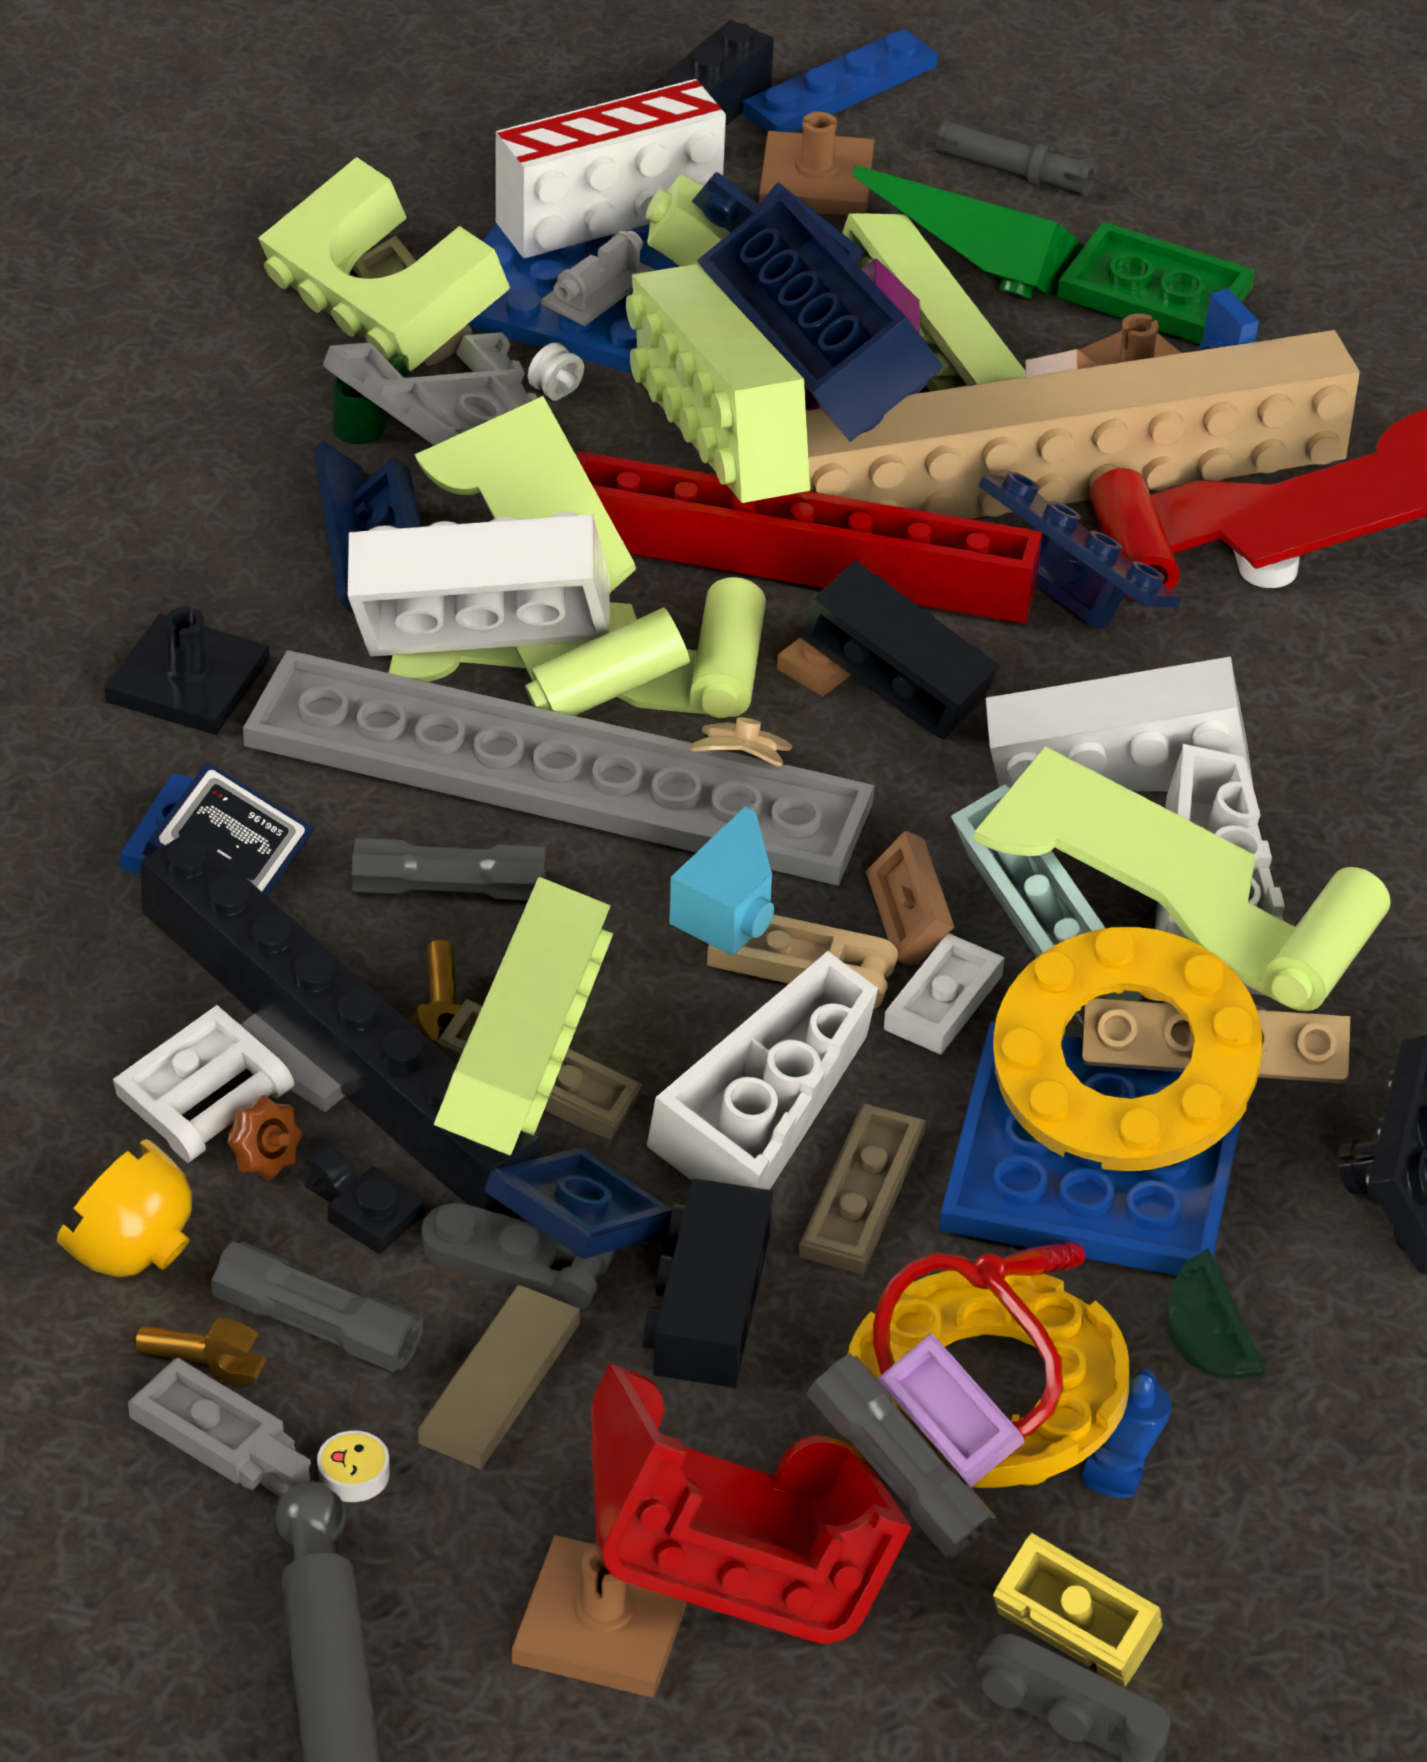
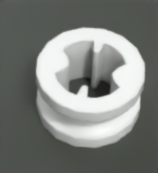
[528,343,584,401]

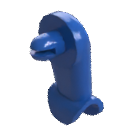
[1081,1369,1172,1498]

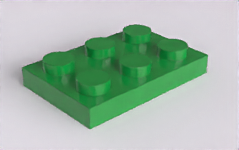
[1057,221,1255,344]

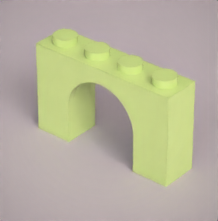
[258,157,510,371]

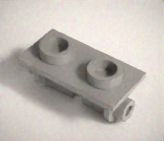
[541,230,655,326]

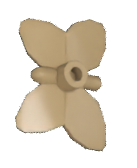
[689,717,792,767]

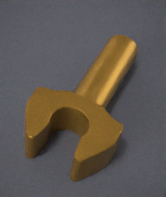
[409,940,461,1044]
[136,1317,267,1387]

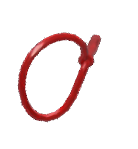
[873,1242,1085,1438]

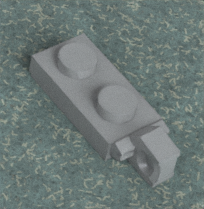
[128,1358,311,1497]

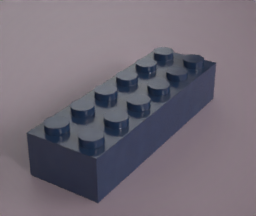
[696,189,944,442]

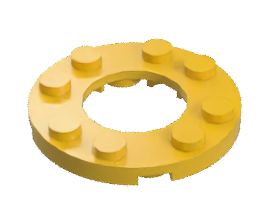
[993,927,1262,1171]
[847,1270,1129,1488]

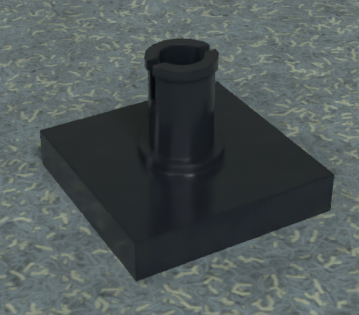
[105,607,270,735]

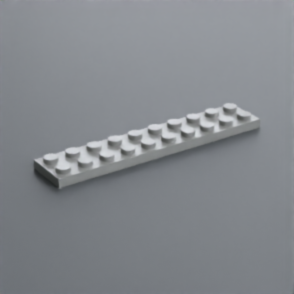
[243,650,874,886]

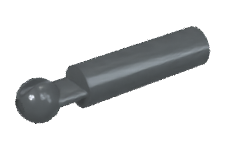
[274,1481,380,1762]

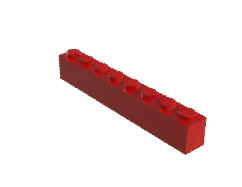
[576,451,1043,624]

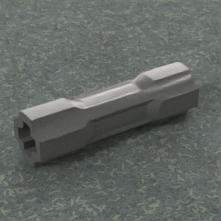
[351,837,547,901]
[211,1241,423,1373]
[806,1353,997,1559]

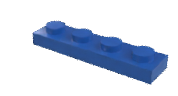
[743,29,938,133]

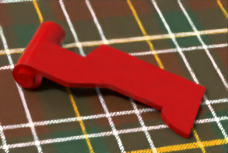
[1089,408,1427,600]

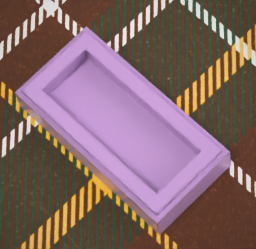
[877,1333,1026,1487]

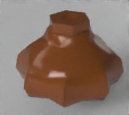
[227,1095,304,1181]

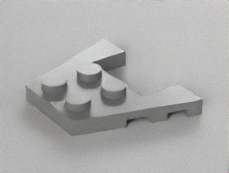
[323,332,537,446]

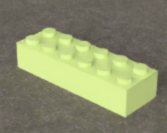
[626,264,810,503]

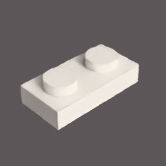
[884,933,1005,1055]

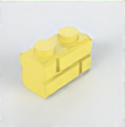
[993,1533,1162,1688]

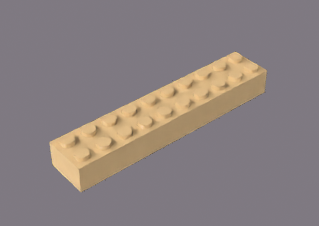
[806,330,1360,519]

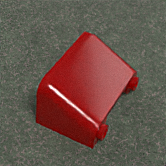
[590,1363,912,1644]

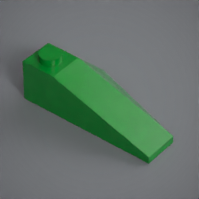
[852,165,1084,300]

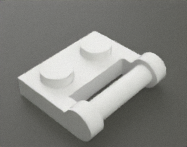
[113,1005,294,1163]

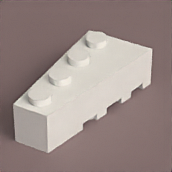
[986,656,1253,792]
[1155,744,1285,996]
[647,951,878,1190]

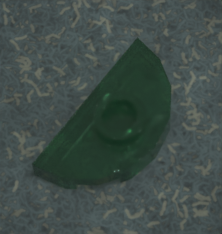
[1165,1248,1267,1381]

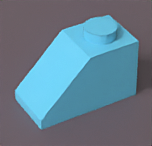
[669,806,774,956]

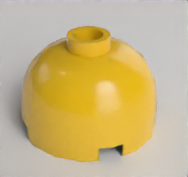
[56,1139,192,1277]

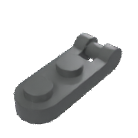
[421,1203,615,1310]
[976,1634,1171,1762]

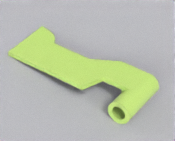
[415,396,690,716]
[389,577,766,718]
[972,746,1390,1011]

